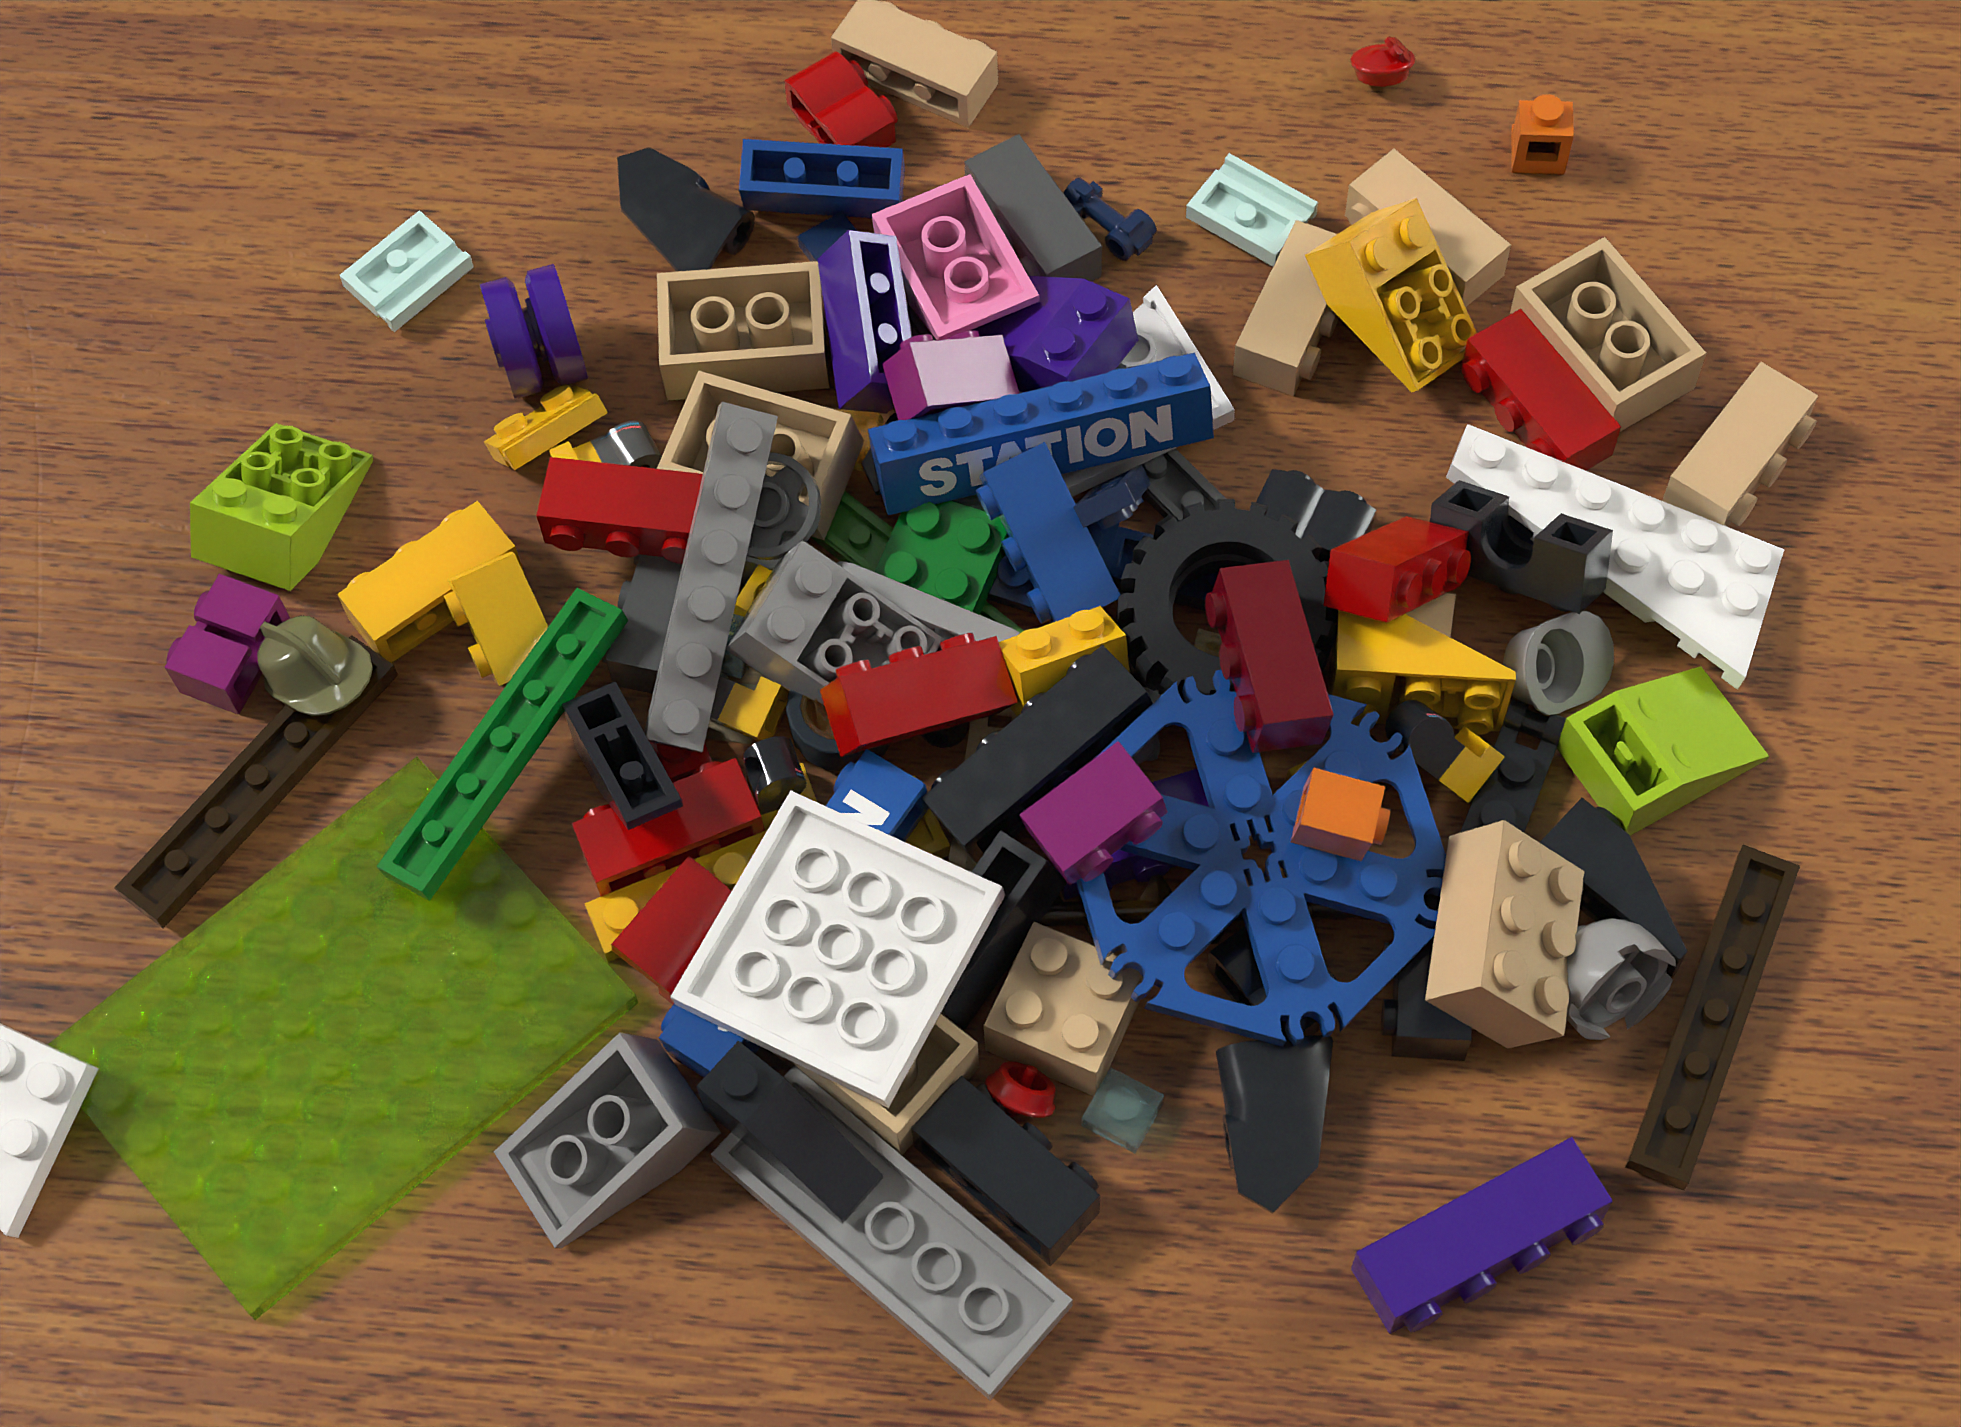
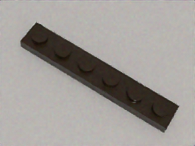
[114,635,398,929]
[1625,844,1800,1191]

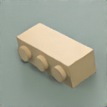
[831,0,998,128]
[1345,149,1511,307]
[1233,220,1339,397]
[1662,362,1818,527]

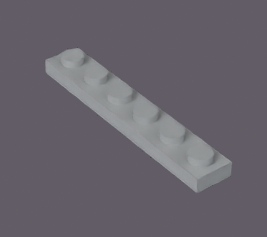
[644,402,778,753]

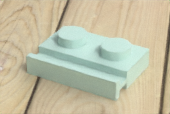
[1186,153,1318,266]
[339,210,474,332]

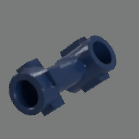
[1063,177,1157,261]

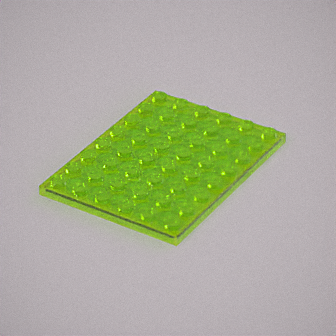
[47,757,638,1320]

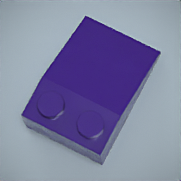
[970,276,1139,393]

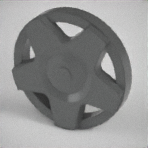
[747,452,821,560]

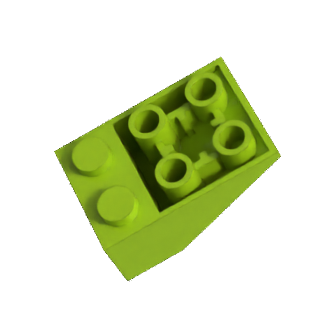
[190,423,373,591]
[1557,666,1769,836]

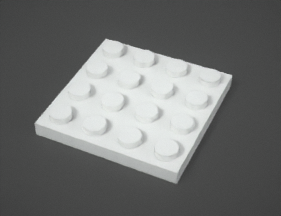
[671,791,1005,1108]

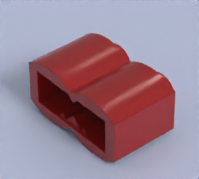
[784,51,898,148]

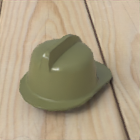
[257,615,373,716]

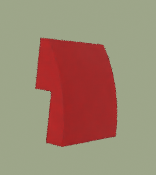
[611,856,732,1005]

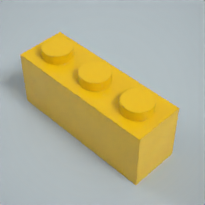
[337,501,524,663]

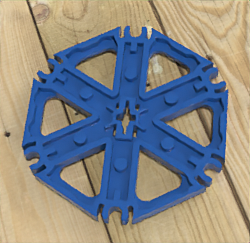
[1077,670,1446,1047]

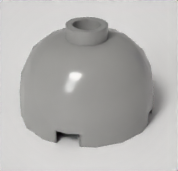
[1566,918,1676,1040]

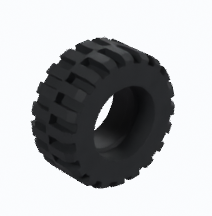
[1116,499,1338,703]

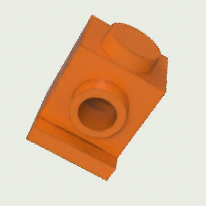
[1511,94,1574,175]

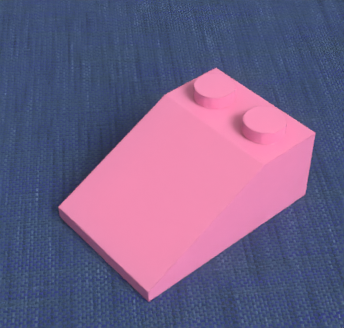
[872,174,1040,340]

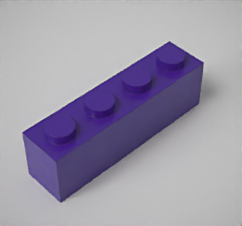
[1351,1137,1613,1334]

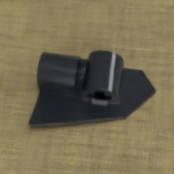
[617,147,755,272]
[1216,1035,1333,1214]

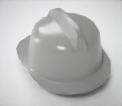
[1503,611,1614,715]

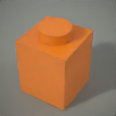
[1291,768,1390,861]

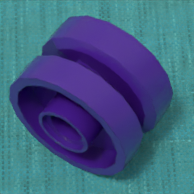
[480,264,588,400]

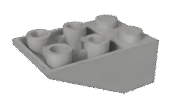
[725,540,944,704]

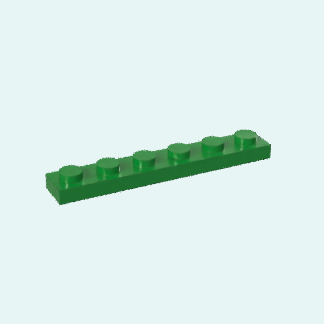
[376,588,628,901]

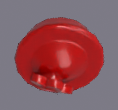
[1350,36,1416,87]
[985,1062,1056,1118]

